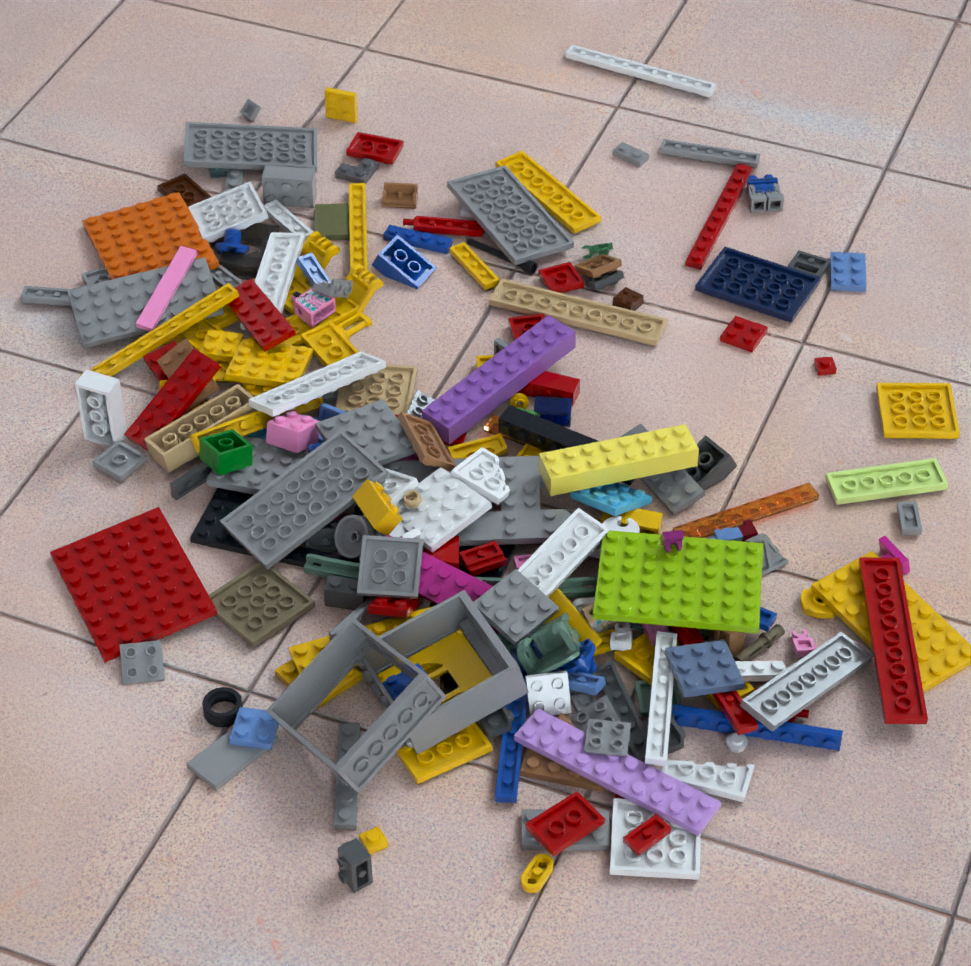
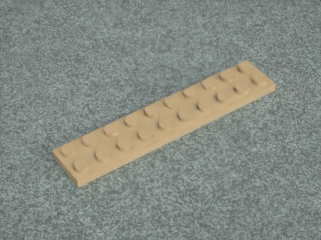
[489,279,668,346]

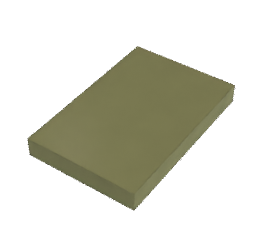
[314,203,349,240]

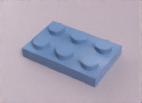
[830,252,867,292]

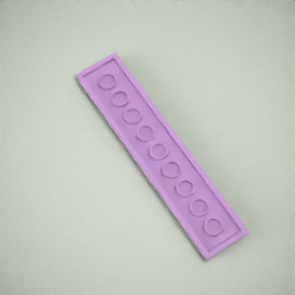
[514,708,721,836]

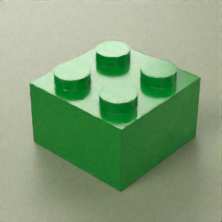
[199,429,253,475]

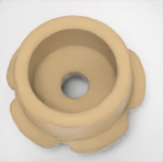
[403,490,422,508]

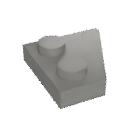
[746,533,788,575]

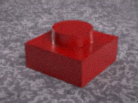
[814,357,837,376]

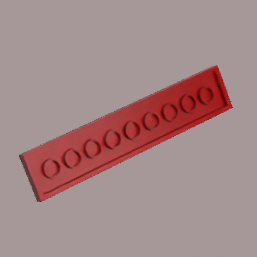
[859,557,928,724]

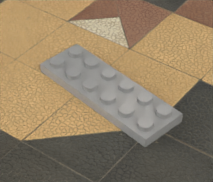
[620,423,706,516]

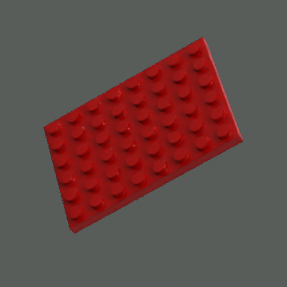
[50,507,218,663]

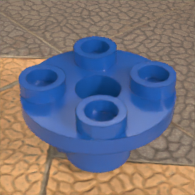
[214,229,249,256]
[560,639,597,674]

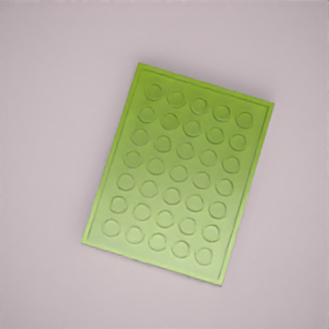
[593,530,764,634]

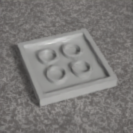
[357,535,424,599]
[474,569,559,647]

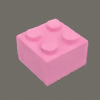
[266,410,320,453]

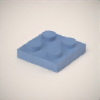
[229,707,279,750]

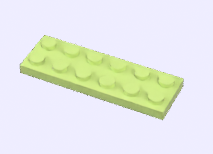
[825,458,948,505]

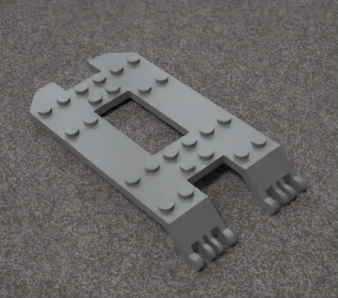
[382,456,589,557]

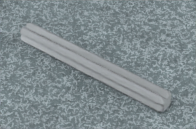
[329,596,377,641]

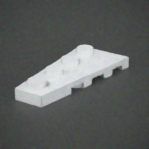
[662,760,755,802]

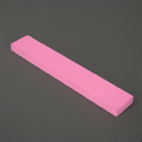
[136,246,197,331]

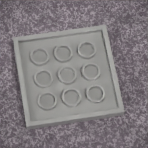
[315,399,416,465]

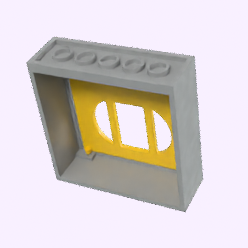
[358,590,529,755]

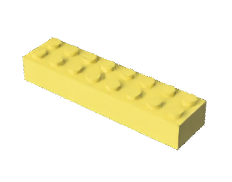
[539,424,699,496]

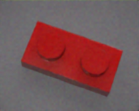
[623,814,671,856]

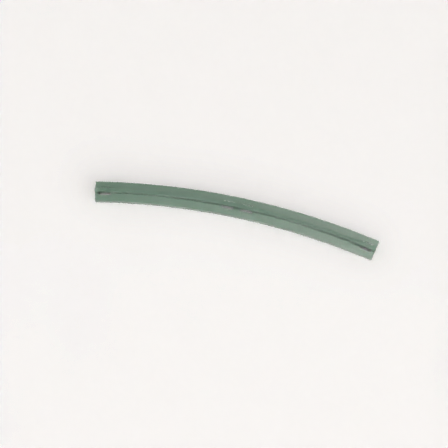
[304,554,598,598]

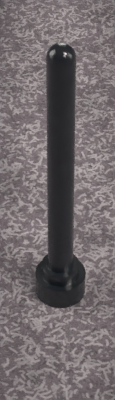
[467,238,538,276]

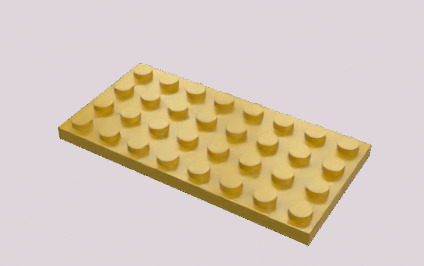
[811,551,971,693]

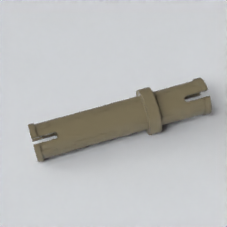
[733,624,785,661]

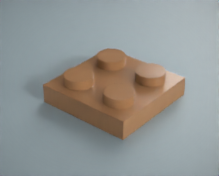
[574,254,622,279]

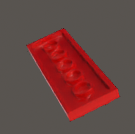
[226,278,296,352]
[124,348,221,451]

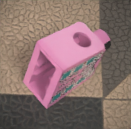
[292,289,336,328]

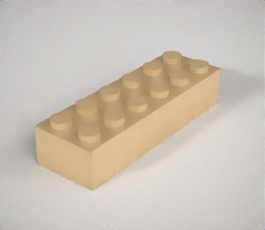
[144,384,257,473]

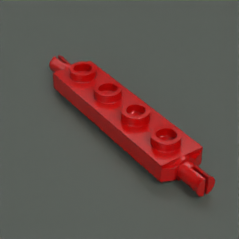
[403,216,485,237]

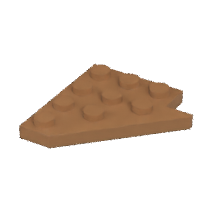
[520,713,605,793]

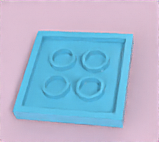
[570,482,652,516]

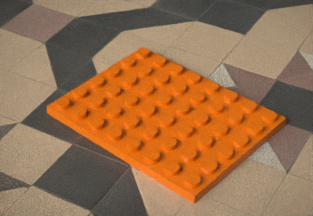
[82,192,220,280]

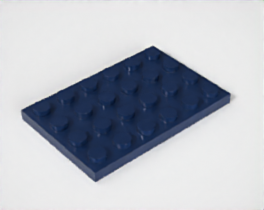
[695,247,820,323]

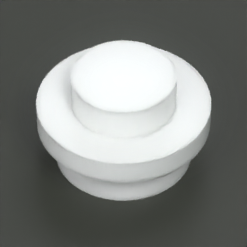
[726,733,748,753]

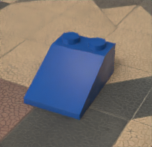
[372,234,437,289]

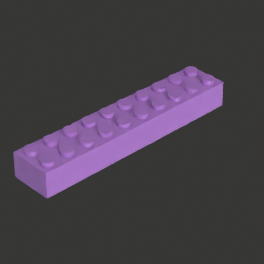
[422,315,576,444]

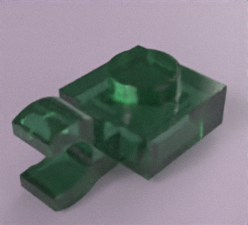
[581,242,613,259]

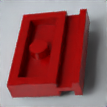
[459,541,507,576]

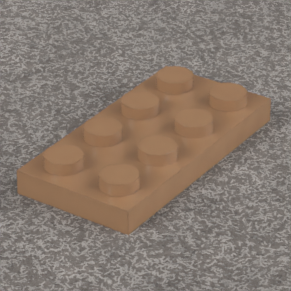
[157,338,220,411]
[397,412,456,472]

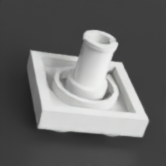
[525,670,571,717]

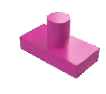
[878,535,910,575]

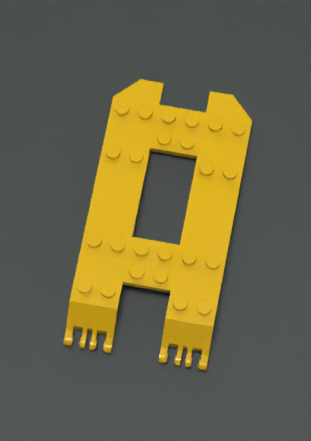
[164,231,384,383]

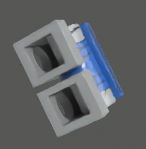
[746,174,784,213]

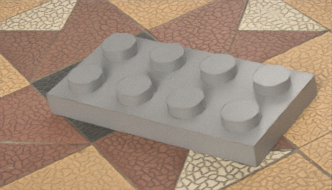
[521,809,610,851]

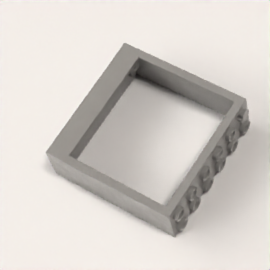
[266,617,447,793]

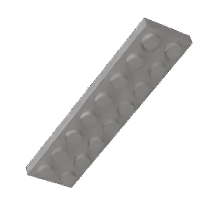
[740,632,873,731]

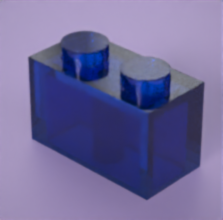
[534,396,572,427]

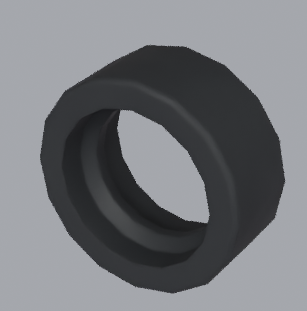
[202,687,243,727]

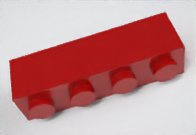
[517,371,580,407]

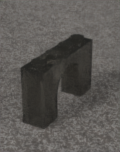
[219,223,279,280]

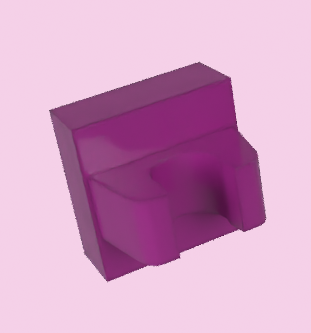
[660,530,684,553]

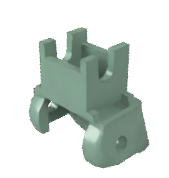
[516,612,581,675]

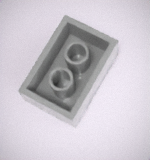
[262,165,317,208]

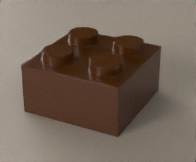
[613,287,644,311]

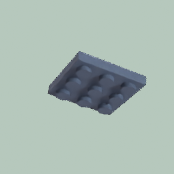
[665,640,745,698]

